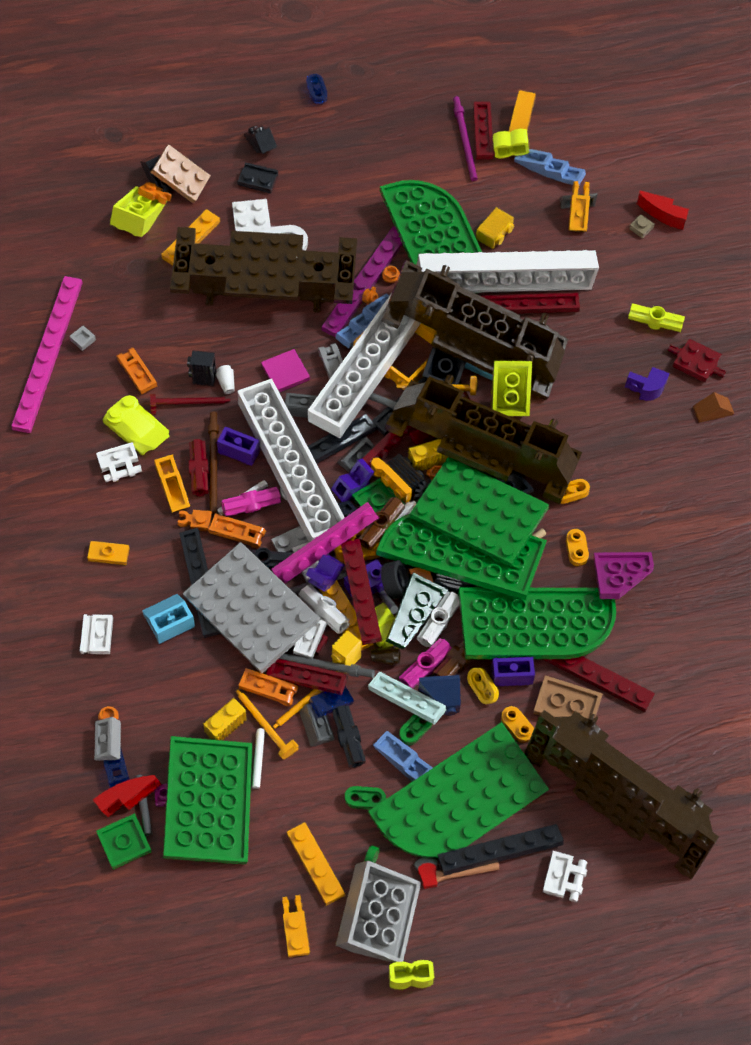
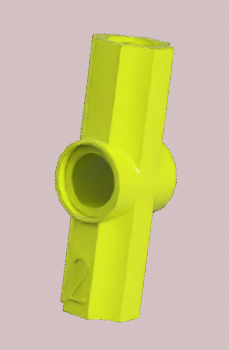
[628,304,685,332]

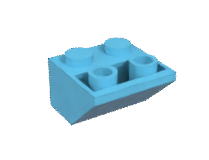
[142,594,195,644]

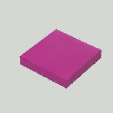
[261,349,310,393]

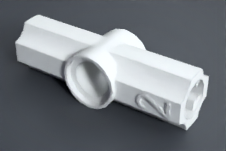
[299,585,350,634]
[417,591,459,647]

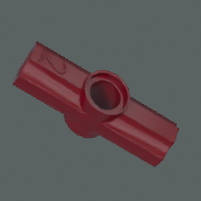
[189,439,209,496]

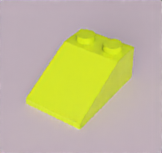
[110,186,167,237]
[491,361,532,416]

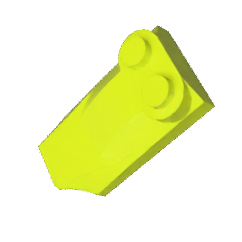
[103,396,170,456]

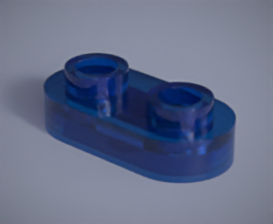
[306,74,327,104]

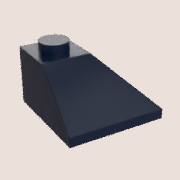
[418,675,461,716]

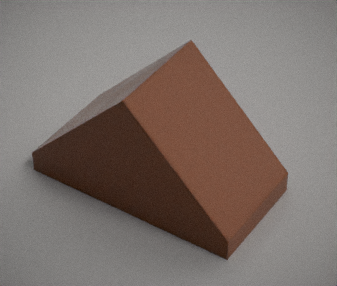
[693,392,734,423]

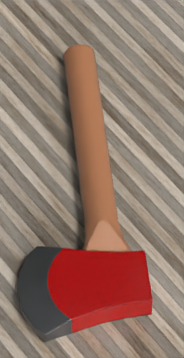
[414,857,499,889]

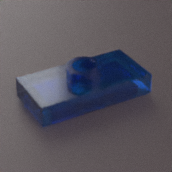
[309,686,354,717]

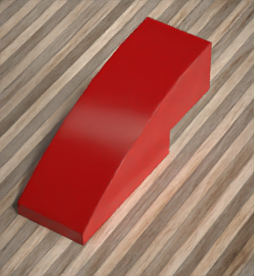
[637,190,689,230]
[93,775,162,817]

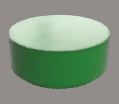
[364,846,379,863]

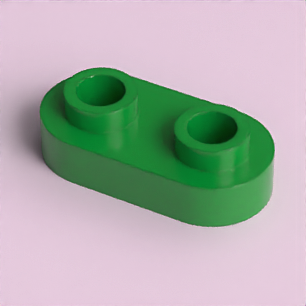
[399,714,433,745]
[345,786,386,810]

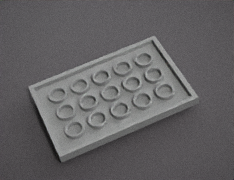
[183,542,320,673]

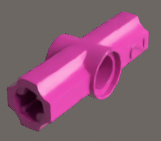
[221,487,281,516]
[399,638,452,689]

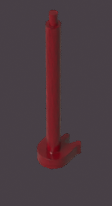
[150,394,230,415]

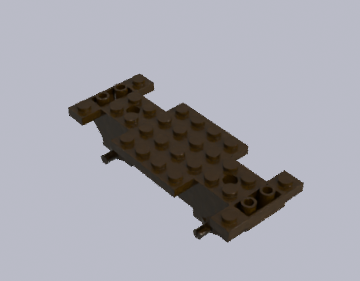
[170,227,357,313]
[381,260,568,400]
[384,375,582,504]
[524,710,719,879]

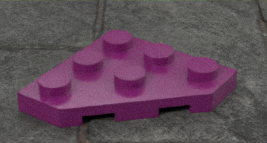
[593,552,654,599]

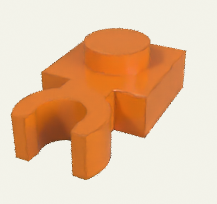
[138,182,171,205]
[178,510,212,532]

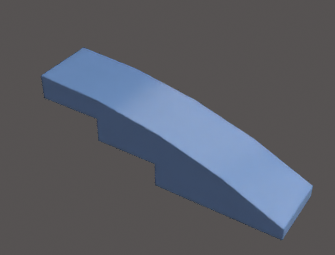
[514,149,586,185]
[336,293,389,349]
[373,731,433,782]

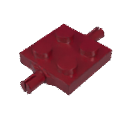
[668,339,727,383]

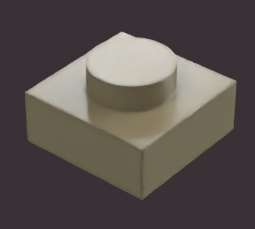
[629,215,654,238]

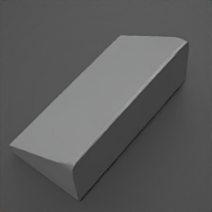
[94,717,121,761]

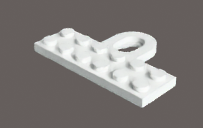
[232,199,308,250]

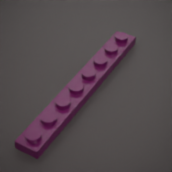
[322,226,403,337]

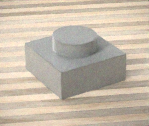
[69,326,96,351]

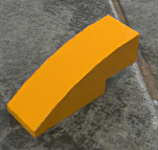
[509,90,536,132]
[154,454,190,513]

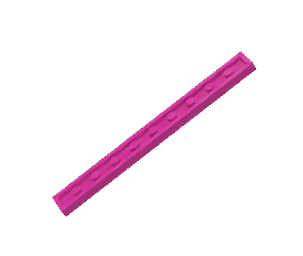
[11,276,83,434]

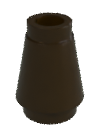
[371,646,401,666]

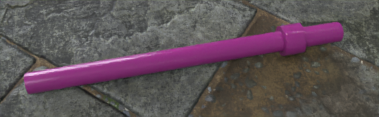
[453,96,478,181]

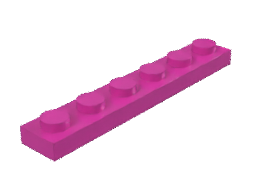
[272,502,379,584]

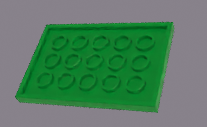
[410,457,549,567]
[163,736,252,864]

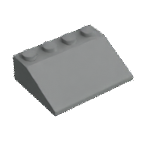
[336,860,421,963]

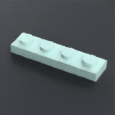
[368,672,446,725]

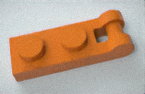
[116,348,157,394]
[209,513,266,549]
[239,668,298,706]

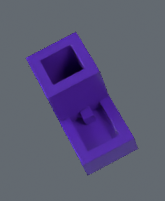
[625,367,670,401]
[331,459,374,502]
[306,555,345,592]

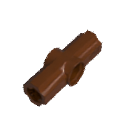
[359,497,405,550]
[433,641,471,676]

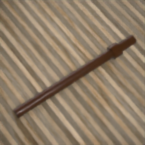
[208,411,219,514]

